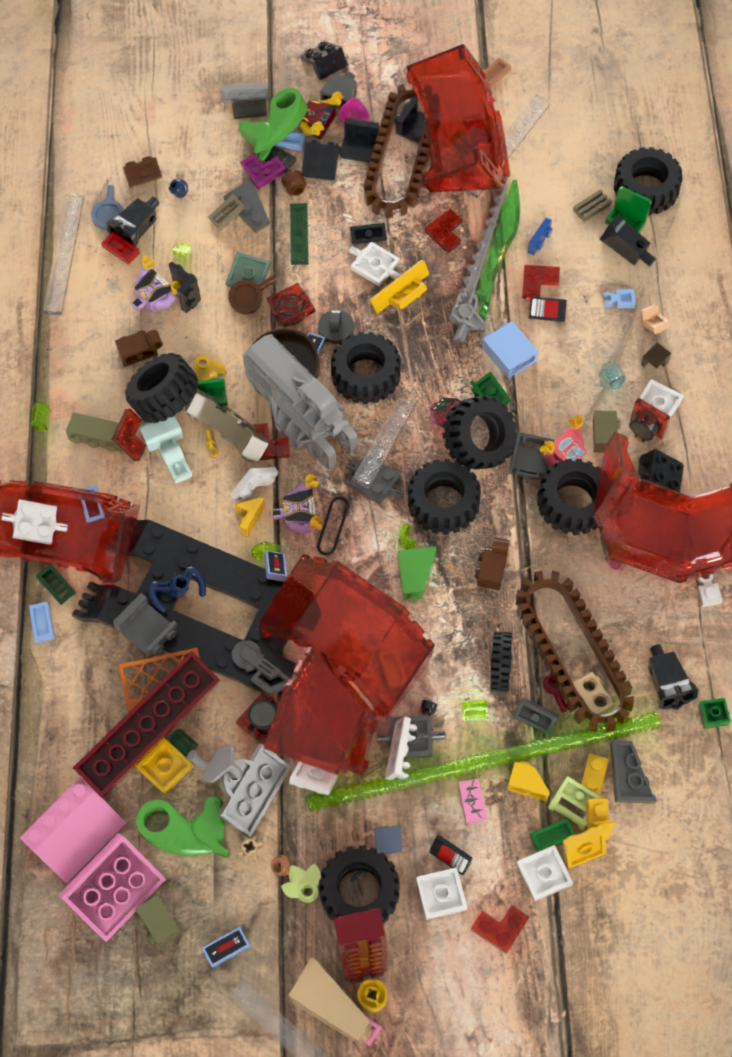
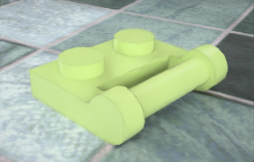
[548,776,602,831]

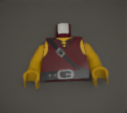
[299,91,344,140]

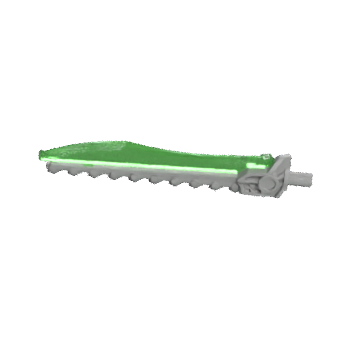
[449,179,520,344]

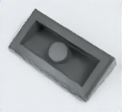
[513,698,560,735]

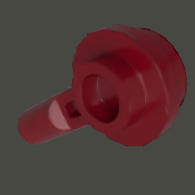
[543,675,568,713]

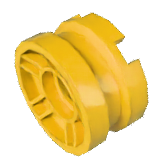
[357,979,387,1013]

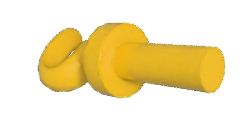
[206,430,218,458]

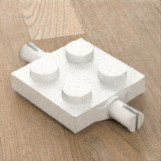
[349,242,401,287]
[1,499,68,545]

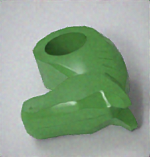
[238,88,308,161]
[136,796,230,858]

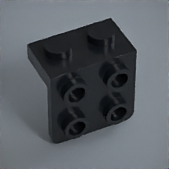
[300,41,348,80]
[395,97,441,144]
[340,118,379,163]
[302,140,341,181]
[168,262,201,313]
[635,449,684,497]

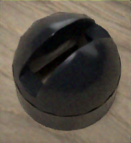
[420,700,438,716]

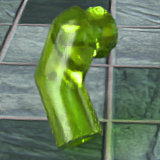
[398,524,417,550]
[252,541,280,559]

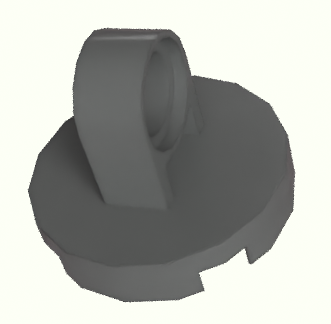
[318,309,354,344]

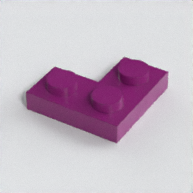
[240,154,287,189]

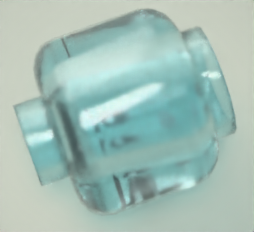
[599,362,626,391]

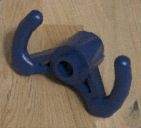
[148,566,206,613]

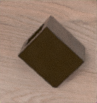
[641,343,671,368]

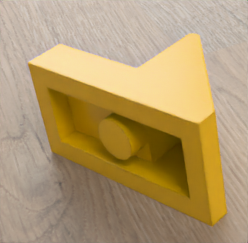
[235,497,265,538]
[585,798,615,840]

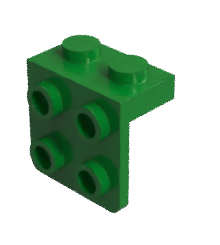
[605,187,652,233]

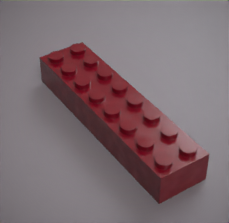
[72,651,221,797]
[334,908,387,983]

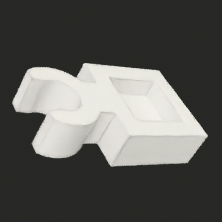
[697,571,723,607]

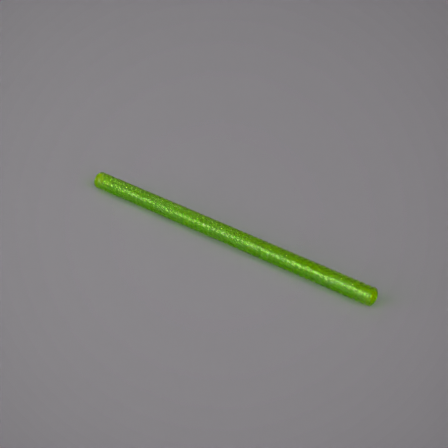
[306,711,661,812]

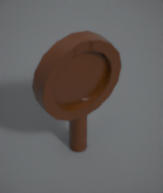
[228,275,277,314]

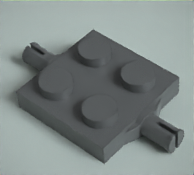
[346,456,403,505]
[376,716,446,758]

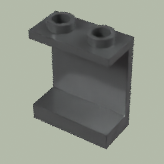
[114,593,177,658]

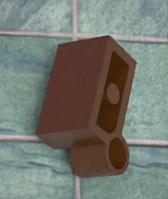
[115,330,163,367]
[474,537,510,590]

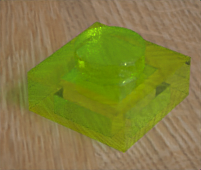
[173,243,192,257]

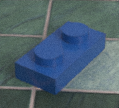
[528,217,553,256]

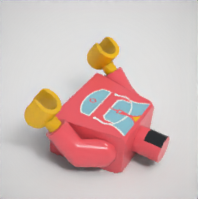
[540,415,587,468]

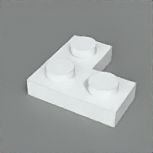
[230,467,279,500]

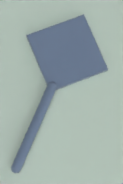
[350,826,403,882]

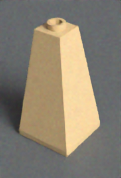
[288,957,372,1045]

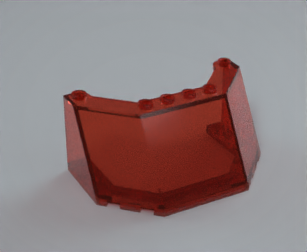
[406,44,511,193]
[593,431,732,584]
[0,480,140,585]
[259,554,435,719]
[263,646,378,776]

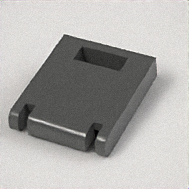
[509,432,555,480]

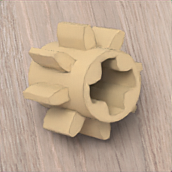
[238,836,263,863]

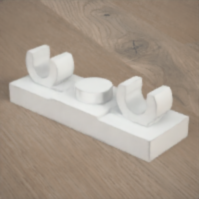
[385,716,417,780]

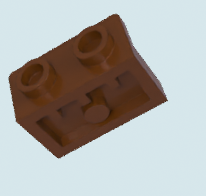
[123,156,162,188]

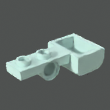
[138,416,193,484]

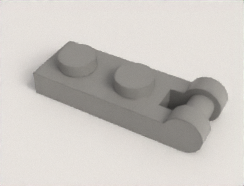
[221,83,269,104]

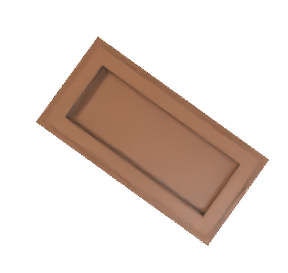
[477,58,511,89]

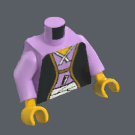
[132,255,181,312]
[272,474,323,535]

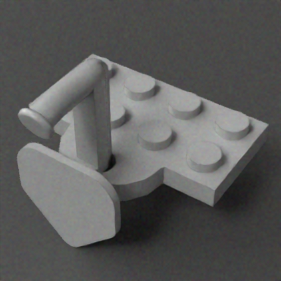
[187,744,291,837]

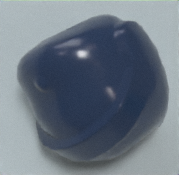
[168,178,188,198]

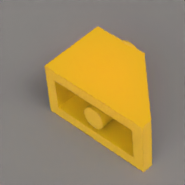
[507,761,550,802]

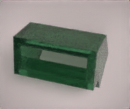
[168,729,199,758]

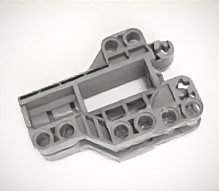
[243,334,358,469]

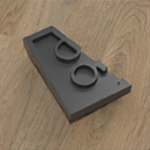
[223,178,269,233]
[610,740,657,803]

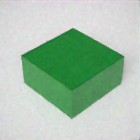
[698,698,731,729]

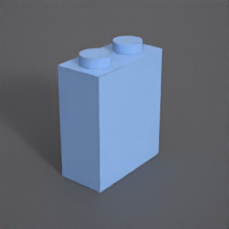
[482,321,539,379]

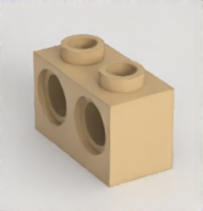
[573,672,615,715]

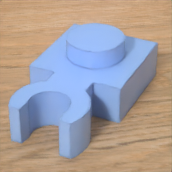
[603,289,636,309]

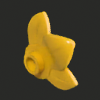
[193,355,226,381]

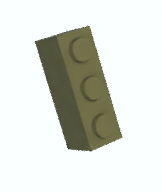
[66,412,129,452]

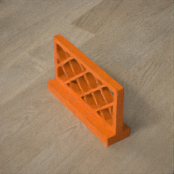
[118,648,200,712]

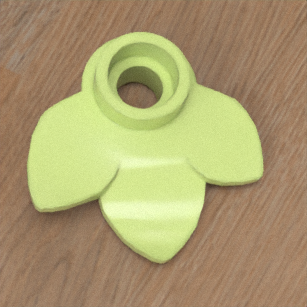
[281,864,321,903]

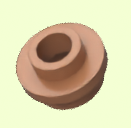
[271,855,290,876]

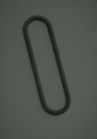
[317,497,349,555]

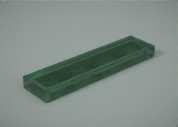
[290,203,309,265]

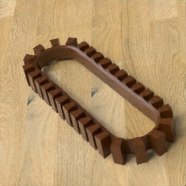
[364,82,440,218]
[516,570,634,733]

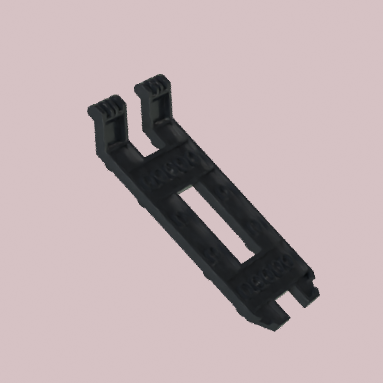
[72,517,322,693]

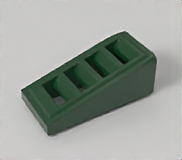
[36,564,76,605]

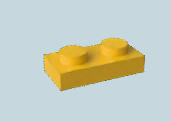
[581,753,609,796]

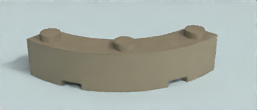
[184,389,269,463]

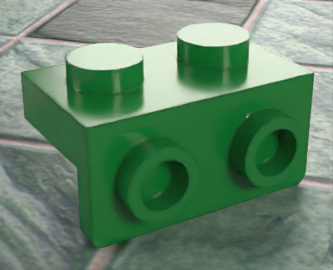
[470,371,512,405]
[198,378,228,407]

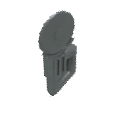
[232,640,293,696]

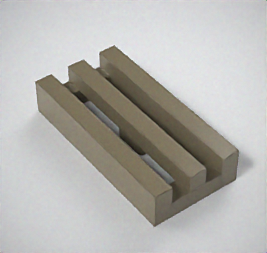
[573,189,612,222]
[208,194,246,231]

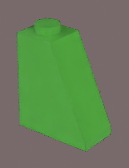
[398,546,437,602]

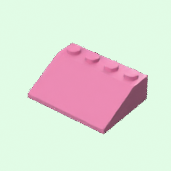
[20,777,127,885]
[58,834,166,942]

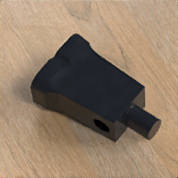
[106,197,160,247]
[599,214,656,267]
[648,644,699,710]

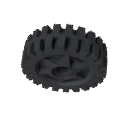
[490,631,512,692]

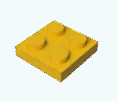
[135,738,194,796]
[563,825,606,869]

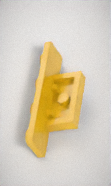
[370,260,429,314]

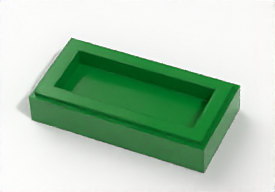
[529,818,576,852]

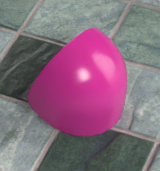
[339,98,370,125]

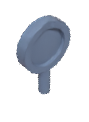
[91,185,124,230]

